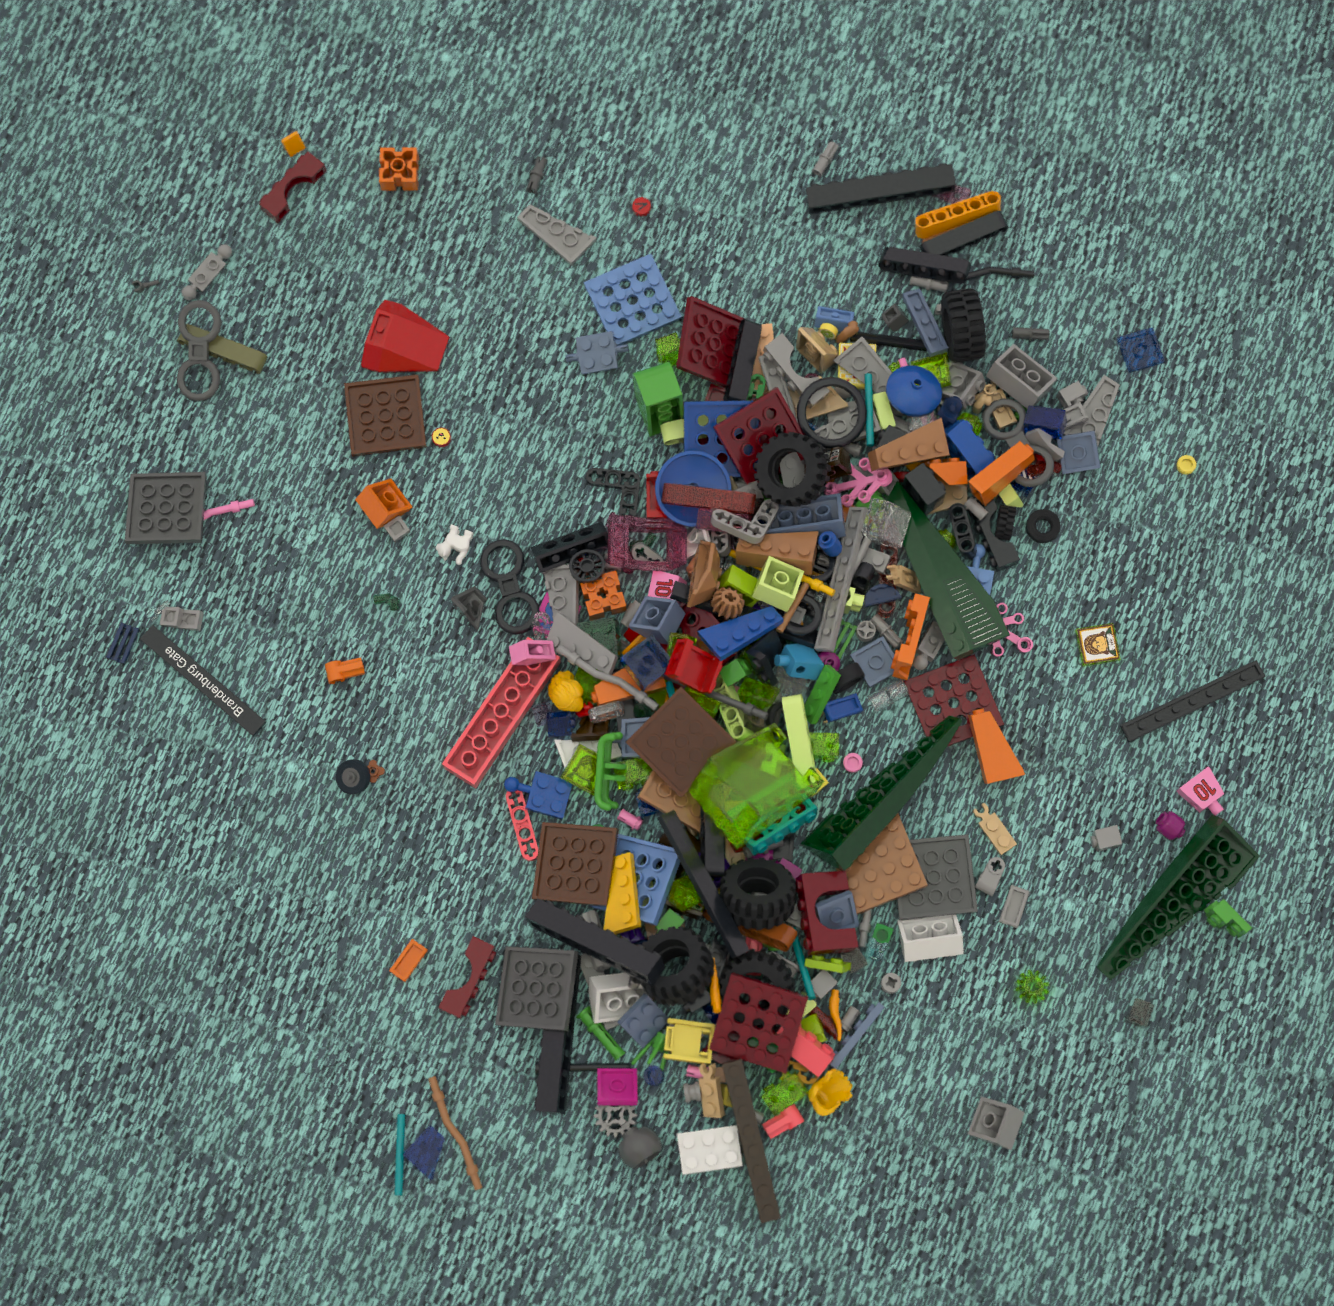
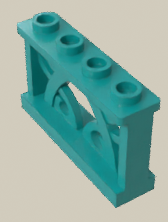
[726,773,818,856]

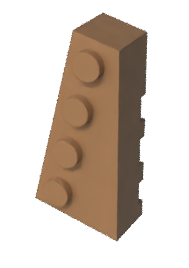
[868,417,950,472]
[736,531,819,575]

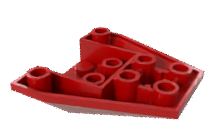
[361,300,450,373]

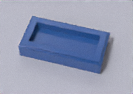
[823,693,864,723]

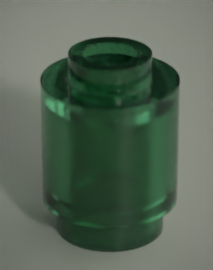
[633,697,657,718]

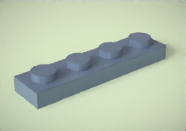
[902,288,948,357]
[828,1002,885,1069]

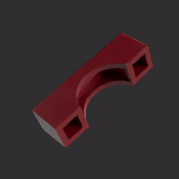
[259,151,326,223]
[438,936,497,1019]

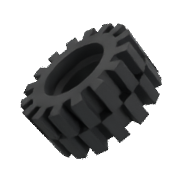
[995,505,1016,541]

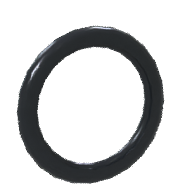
[797,377,867,449]

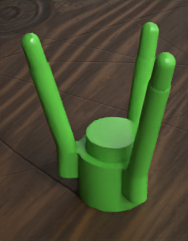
[631,1032,668,1084]

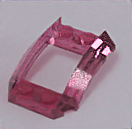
[605,512,687,571]

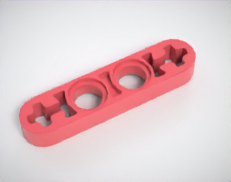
[506,790,538,861]

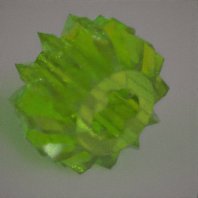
[1015,970,1049,1004]

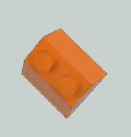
[355,479,413,529]

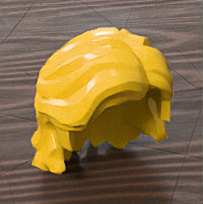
[547,670,584,712]
[808,1069,853,1116]

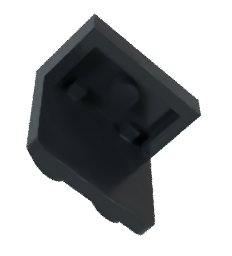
[746,629,783,687]

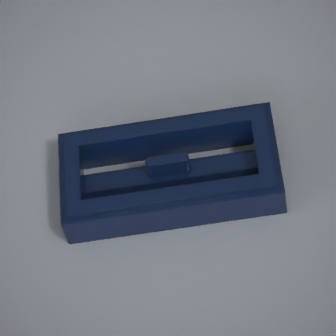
[106,622,140,665]

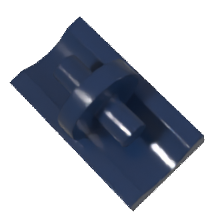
[937,396,963,429]

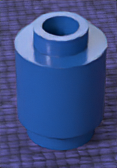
[818,531,842,557]

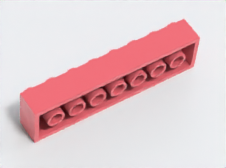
[442,637,561,789]

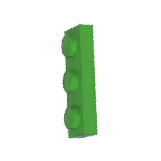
[804,665,841,725]

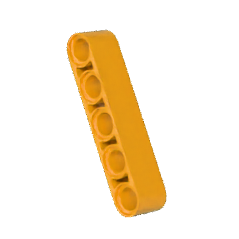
[915,191,1001,239]

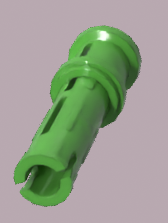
[576,1006,625,1061]

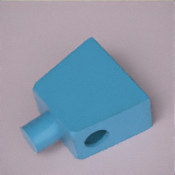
[774,643,824,680]

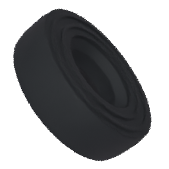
[1026,509,1061,543]

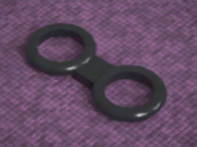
[480,539,540,635]
[777,545,836,636]

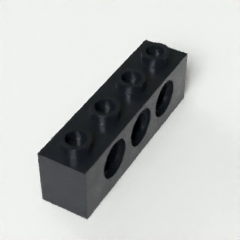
[531,522,612,573]

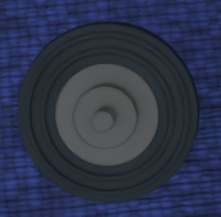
[335,759,370,795]

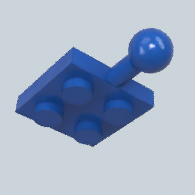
[504,771,573,820]

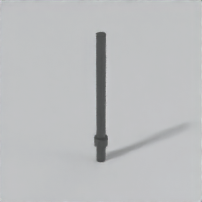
[663,671,768,720]

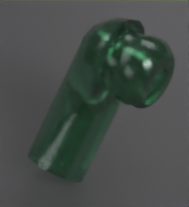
[629,532,657,553]
[373,593,400,611]

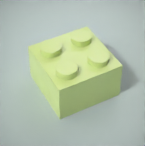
[752,556,804,612]

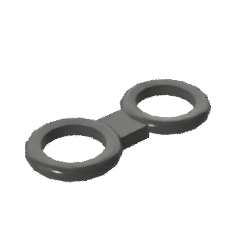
[176,300,222,401]
[982,398,1054,487]

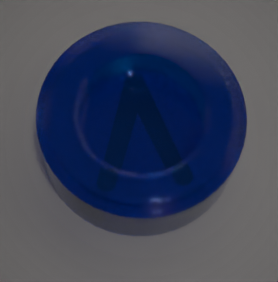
[644,1065,665,1086]

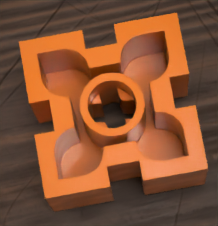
[379,147,419,191]
[580,570,627,621]

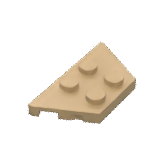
[778,376,849,429]

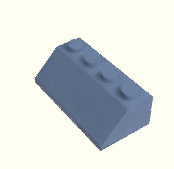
[766,493,846,538]

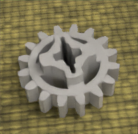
[594,1105,637,1138]

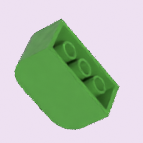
[632,361,684,437]

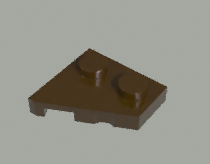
[571,705,612,742]

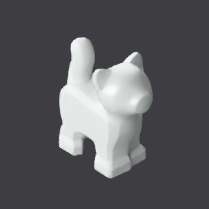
[436,524,474,565]

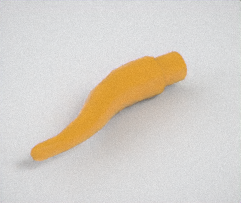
[710,957,721,1013]
[829,989,842,1041]

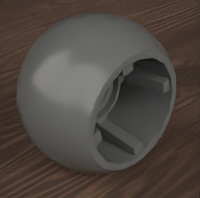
[618,1126,662,1169]

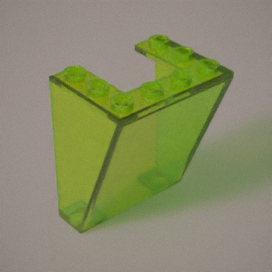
[688,723,824,849]

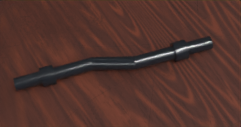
[967,266,1034,280]

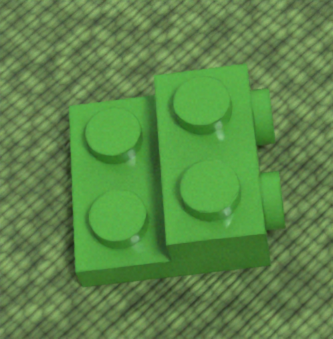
[1204,899,1252,938]

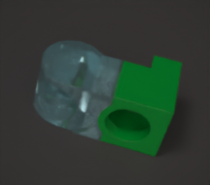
[865,923,894,962]

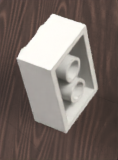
[677,1125,743,1175]

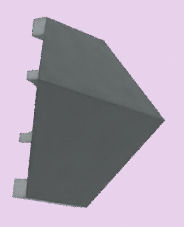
[451,586,487,632]

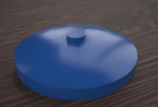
[655,451,731,527]

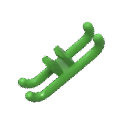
[594,732,626,811]

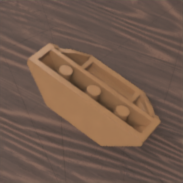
[687,540,722,607]

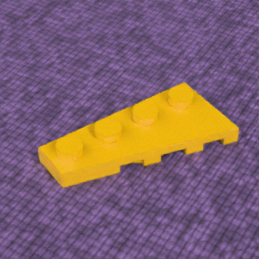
[603,852,641,935]

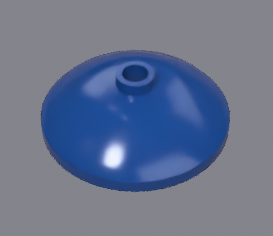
[886,365,942,417]

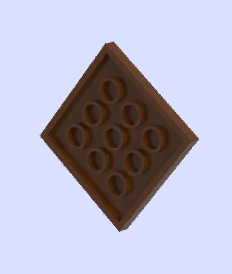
[344,374,427,456]
[626,686,737,797]
[532,822,619,907]

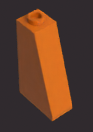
[968,441,1035,506]
[591,650,666,708]
[968,708,1025,784]

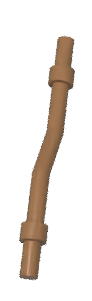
[428,1076,482,1190]

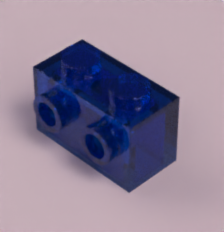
[1024,405,1067,439]

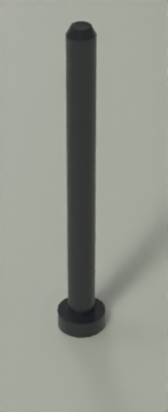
[535,1061,631,1075]

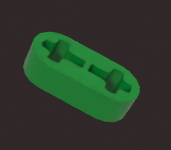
[747,374,766,400]

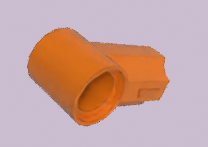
[325,657,365,684]

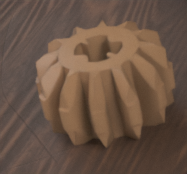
[711,586,745,620]

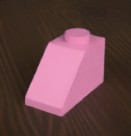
[509,640,556,665]

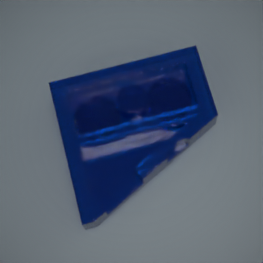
[403,1124,445,1181]

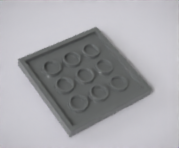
[125,472,207,544]
[897,834,978,920]
[495,946,578,1031]

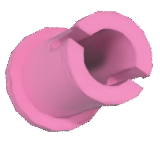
[617,809,643,831]
[686,1064,709,1079]

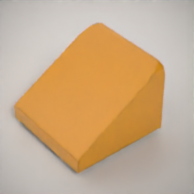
[281,131,305,157]

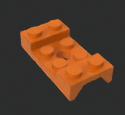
[890,593,930,680]

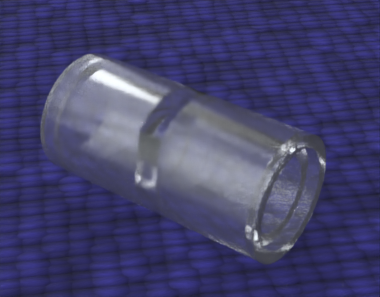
[866,678,909,713]

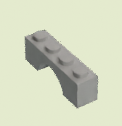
[763,333,830,409]

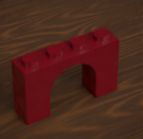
[795,870,858,955]

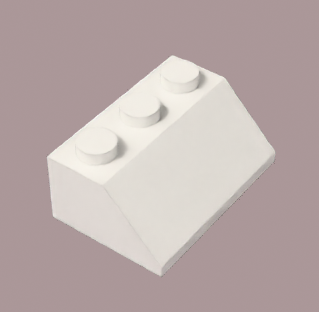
[897,914,964,962]
[589,973,652,1023]

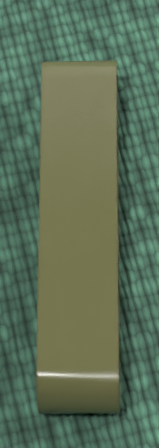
[177,324,268,374]

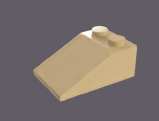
[796,327,838,374]

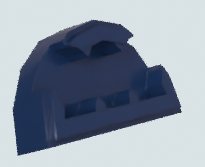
[864,584,902,608]

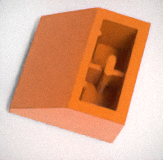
[918,458,968,485]

